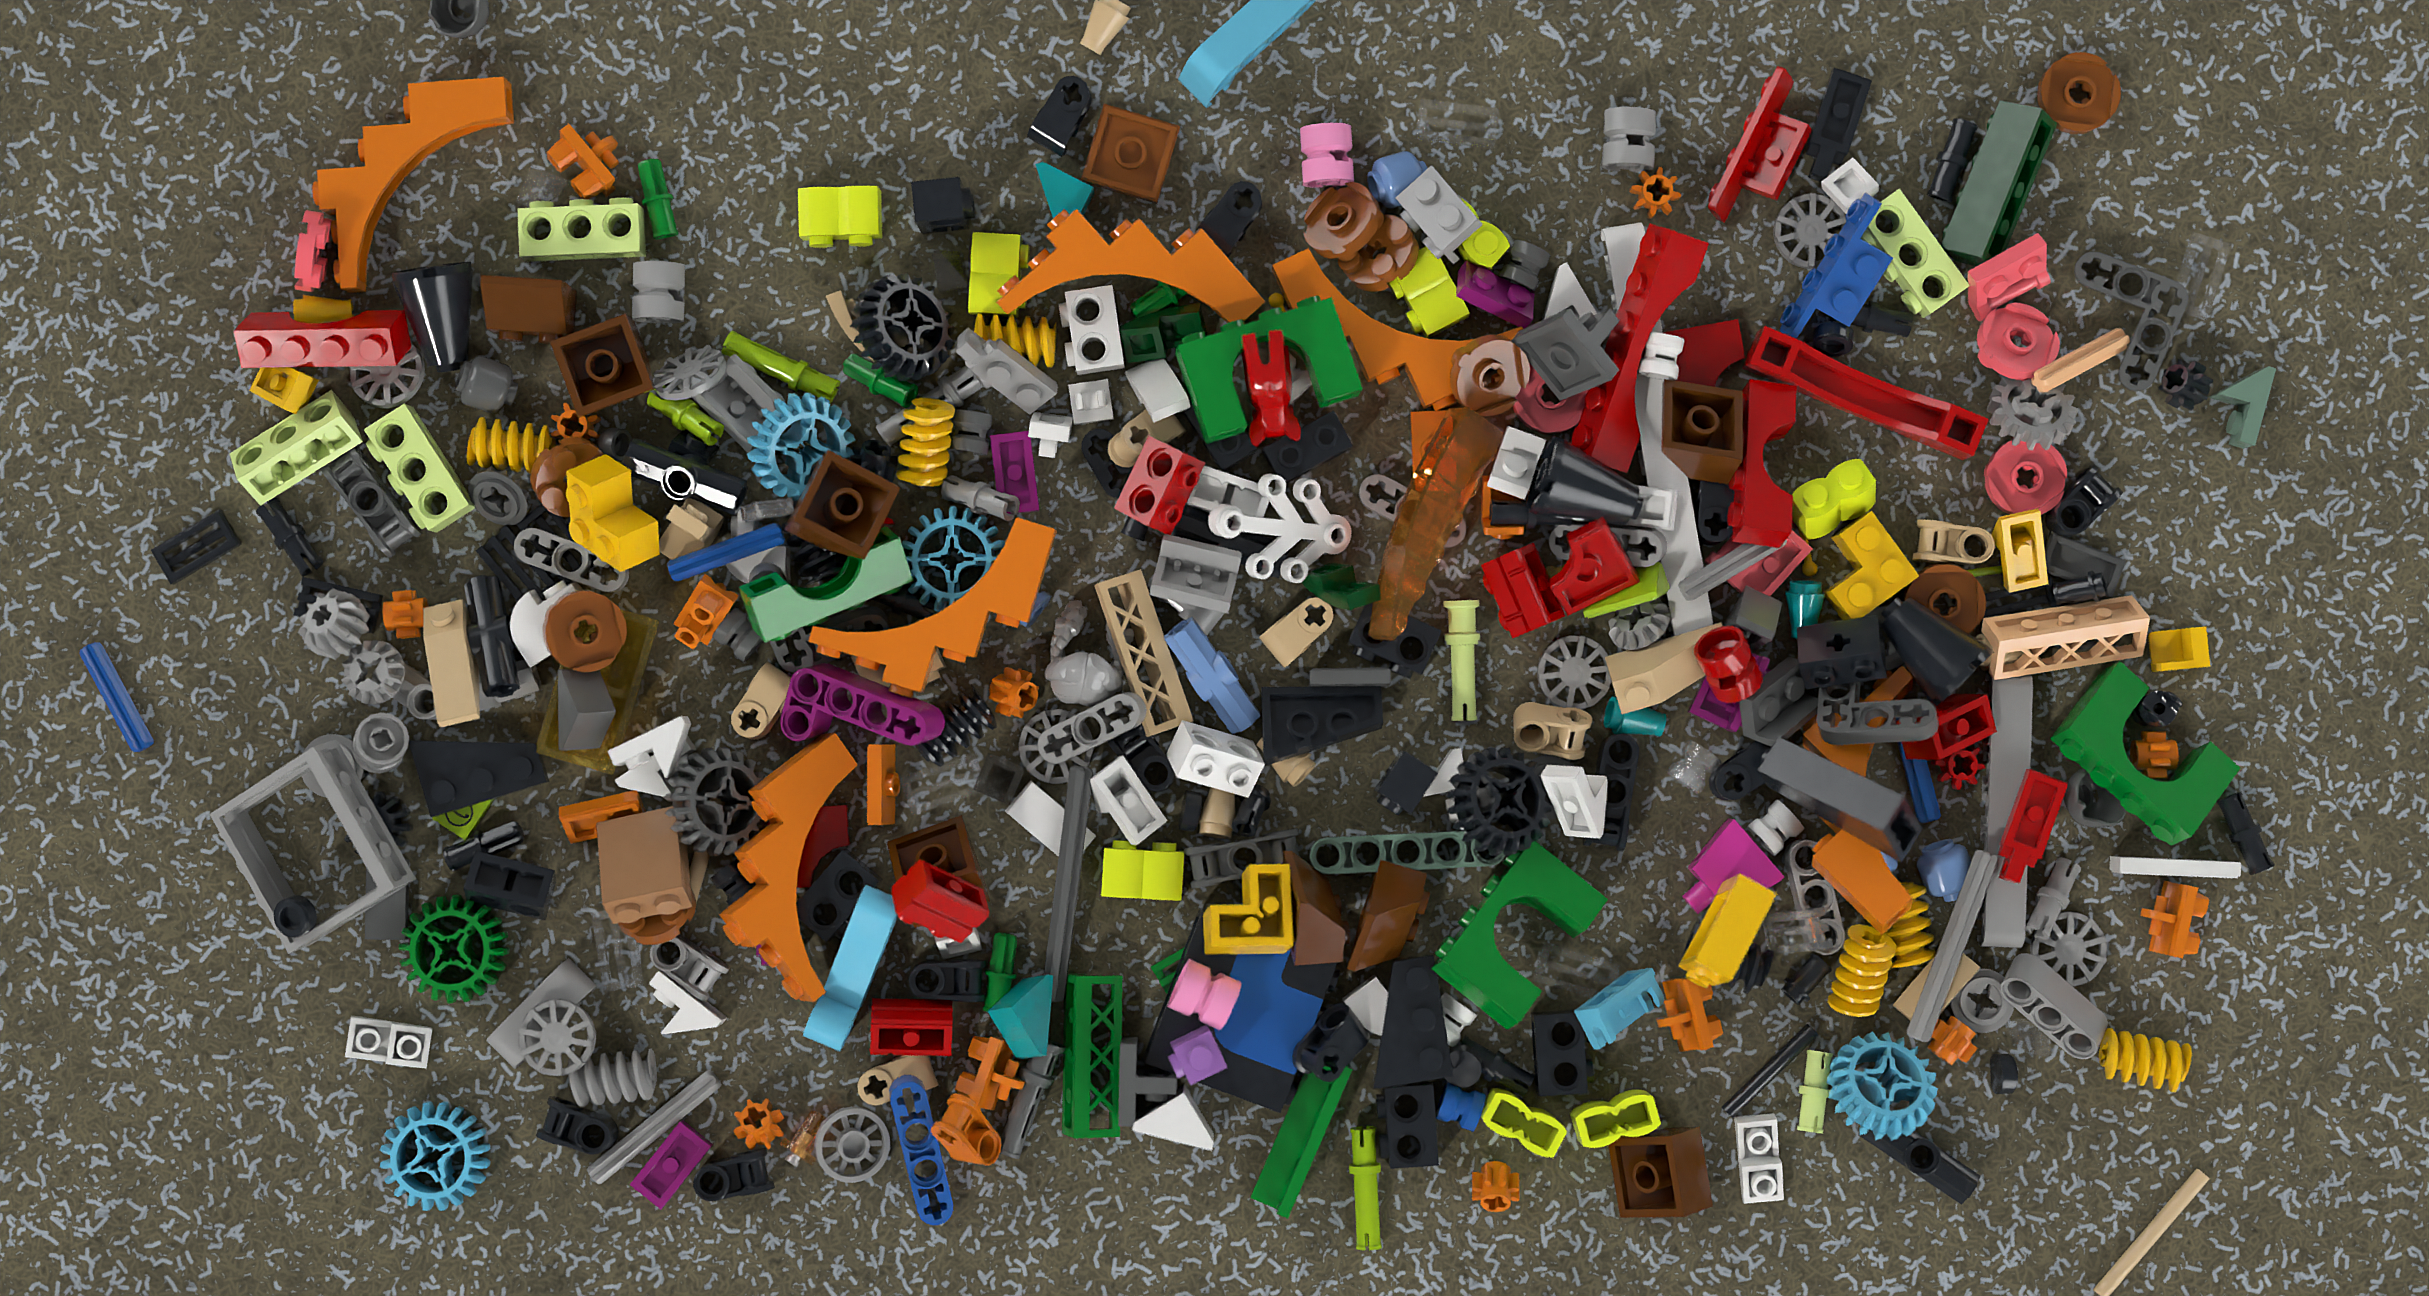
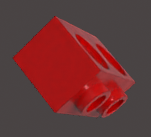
[1114,436,1205,535]

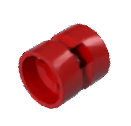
[1694,626,1763,703]

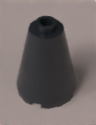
[391,261,473,372]
[1526,436,1644,525]
[1881,597,1994,708]

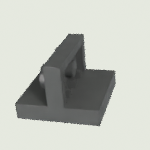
[1511,308,1619,401]
[1118,1037,1177,1126]

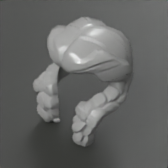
[1045,600,1134,708]

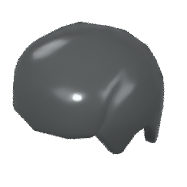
[428,0,490,39]
[2063,768,2126,828]

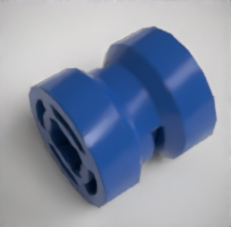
[1435,1081,1486,1132]

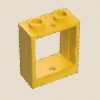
[1678,874,1776,988]

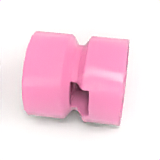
[1300,123,1354,188]
[1168,959,1242,1030]

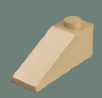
[423,599,480,727]
[1605,622,1722,714]

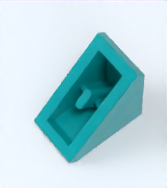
[1035,162,1095,218]
[987,974,1053,1059]

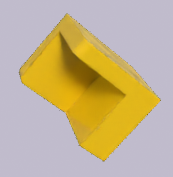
[2148,627,2210,672]

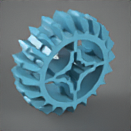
[747,393,855,501]
[902,506,1005,612]
[1826,1031,1938,1141]
[380,1101,491,1211]

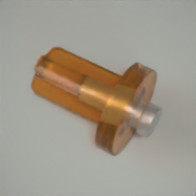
[779,1111,826,1167]

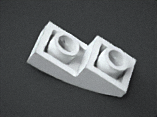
[1125,359,1190,422]
[1005,780,1096,857]
[345,1015,433,1068]
[1734,1113,1784,1204]

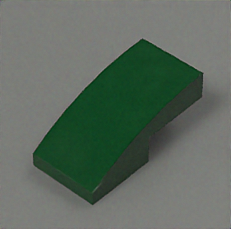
[1119,303,1207,363]
[1301,563,1382,611]

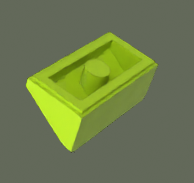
[1583,562,1670,619]

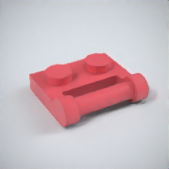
[1968,233,2051,322]
[1704,530,1813,596]

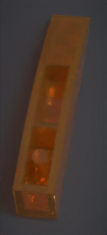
[1369,407,1504,641]

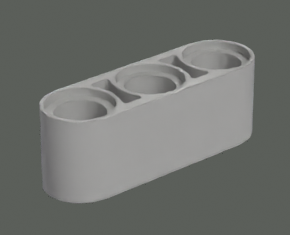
[1784,839,1845,955]
[2000,953,2108,1059]
[486,958,597,1069]

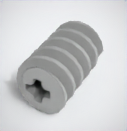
[568,1048,657,1107]

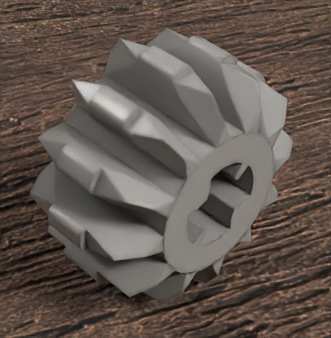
[298,588,370,660]

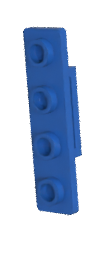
[1779,193,1893,339]

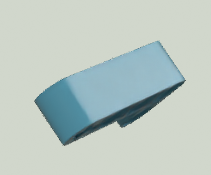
[1178,0,1316,108]
[803,885,898,1051]

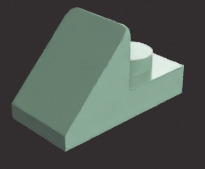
[2208,366,2276,449]

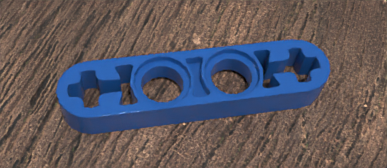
[889,1075,953,1225]

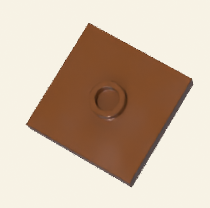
[1081,104,1180,204]

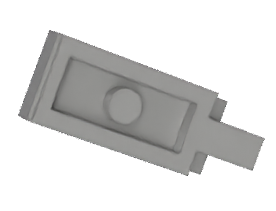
[955,328,1058,415]

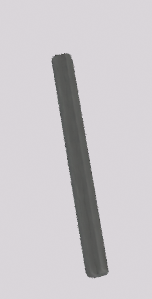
[1044,766,1093,1002]

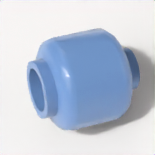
[1367,151,1428,208]
[1917,839,1971,902]

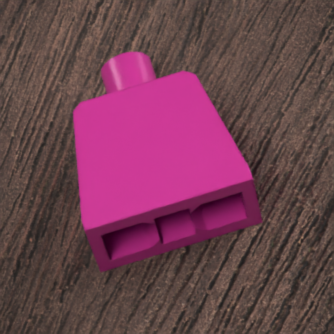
[1682,818,1784,914]

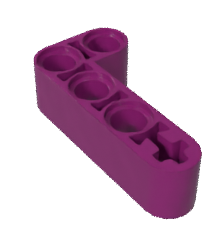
[780,663,945,746]

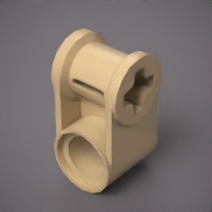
[1108,409,1186,468]
[1913,520,1995,565]
[1259,597,1334,668]
[731,662,792,740]
[1513,702,1593,760]
[857,1055,938,1106]

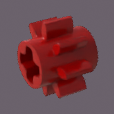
[1931,747,1985,790]

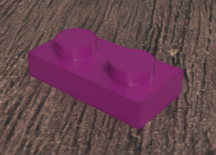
[1456,261,1534,329]
[990,431,1040,514]
[630,1120,714,1210]

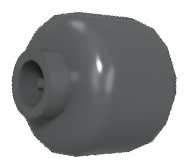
[455,356,518,414]

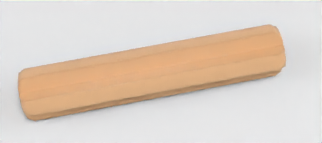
[2031,328,2130,393]

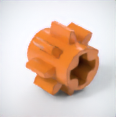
[1629,167,1681,219]
[551,403,601,440]
[382,590,429,639]
[989,667,1039,718]
[2130,731,2179,779]
[1927,1015,1978,1066]
[733,1098,784,1150]
[1472,1161,1519,1212]

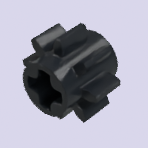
[2158,359,2213,410]
[849,440,898,483]

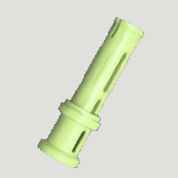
[1443,600,1480,721]

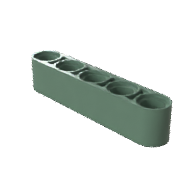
[1309,830,1505,874]

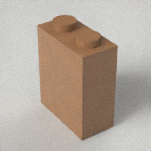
[596,806,693,924]

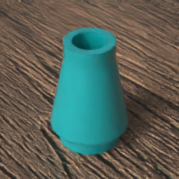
[1785,580,1825,639]
[1604,697,1666,737]

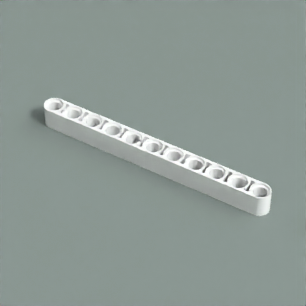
[1601,222,1713,636]

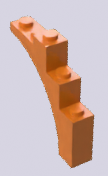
[312,77,514,293]
[996,209,1266,323]
[1272,248,1523,412]
[808,517,1057,698]
[1803,666,1913,935]
[719,733,858,1002]

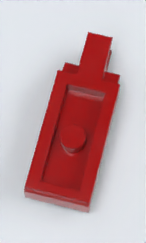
[1998,769,2068,884]

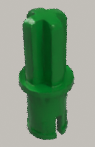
[638,158,679,240]
[1130,281,1188,319]
[843,353,919,408]
[983,932,1017,1012]

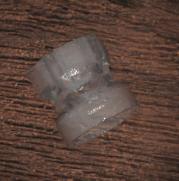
[1666,739,1721,795]

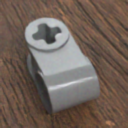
[650,934,730,1002]

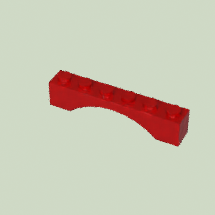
[1571,223,1709,473]
[1742,326,1989,460]

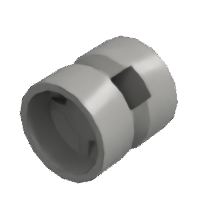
[1602,107,1656,172]
[632,261,685,323]
[352,713,409,774]

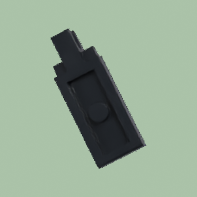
[1806,67,1872,182]

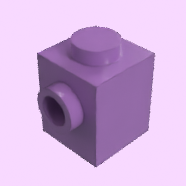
[1168,1025,1227,1085]

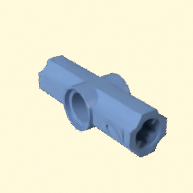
[1164,617,1260,735]

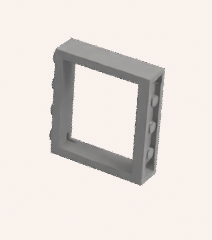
[209,739,416,954]

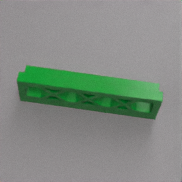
[1062,973,1123,1139]
[1250,1050,1352,1219]

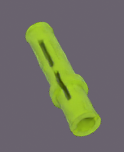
[721,330,841,403]
[1349,1126,1382,1251]

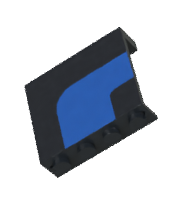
[1143,908,1340,1113]

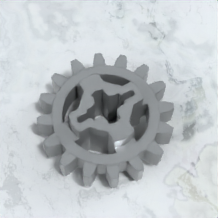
[1987,376,2078,450]

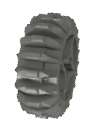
[664,747,770,856]

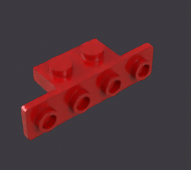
[1708,66,1812,222]

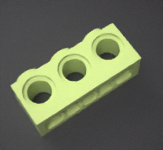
[1861,188,1970,318]
[518,198,646,262]
[229,390,363,506]
[364,403,475,533]

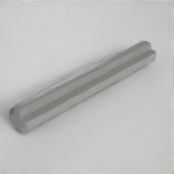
[587,1070,721,1184]

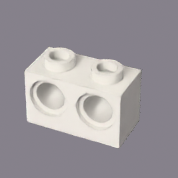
[1059,285,1125,375]
[1186,466,1273,520]
[1166,720,1265,798]

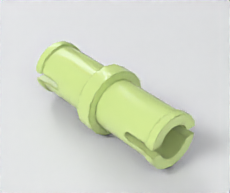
[1797,1050,1833,1134]

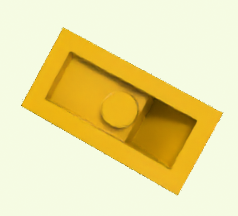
[249,367,319,414]
[1991,508,2048,593]

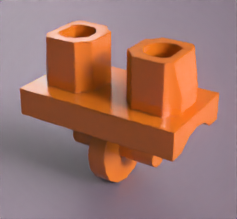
[547,124,619,200]
[674,574,739,649]
[2140,881,2209,959]
[1656,977,1723,1052]
[955,1036,1025,1110]

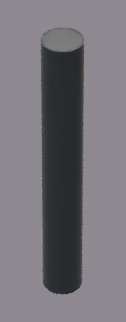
[1722,1024,1818,1119]

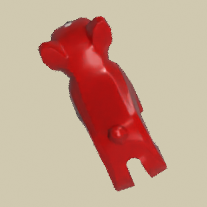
[1242,330,1301,446]

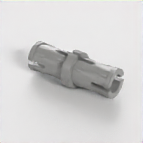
[941,475,1020,521]
[2025,857,2081,940]

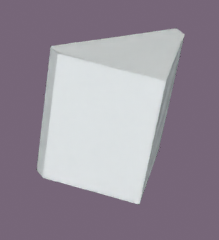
[1132,1084,1214,1151]

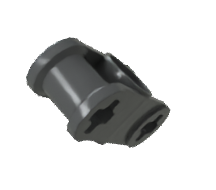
[321,446,423,558]
[1184,828,1299,889]

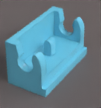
[1574,968,1665,1049]

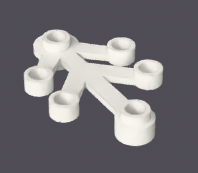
[1208,473,1351,583]

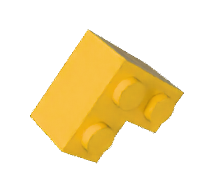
[566,454,660,572]
[1824,511,1919,620]
[1203,864,1293,954]

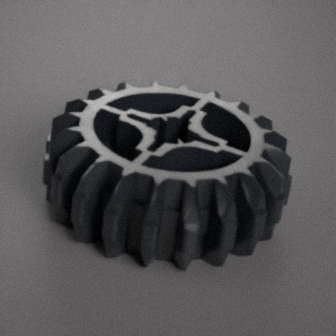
[850,273,956,382]
[1445,747,1554,856]

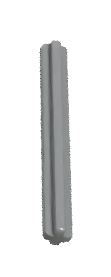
[1907,850,1998,1042]

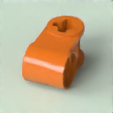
[931,1094,1001,1166]

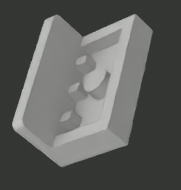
[1395,165,1483,264]
[692,354,786,452]
[1149,534,1242,613]

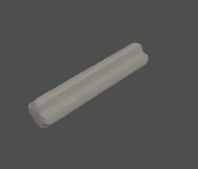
[1678,539,1787,601]

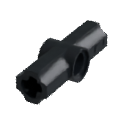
[622,439,748,515]
[1171,505,1290,579]
[464,575,520,698]
[1858,1129,1981,1205]

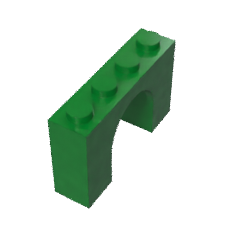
[1175,296,1363,444]
[2050,661,2240,846]
[1431,841,1608,1030]

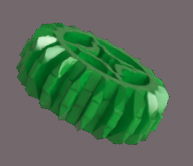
[398,894,510,1004]

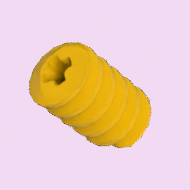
[974,313,1057,368]
[896,397,955,487]
[467,416,556,474]
[1885,882,1936,968]
[1828,924,1896,1017]
[2098,1028,2192,1092]

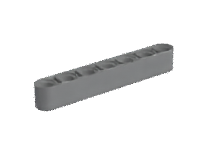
[1977,671,2033,948]

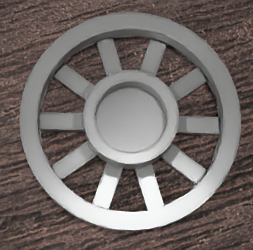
[1773,193,1847,269]
[349,343,425,408]
[654,345,727,400]
[1537,635,1612,709]
[1018,709,1093,784]
[2030,911,2107,987]
[519,999,596,1076]
[814,1107,890,1183]

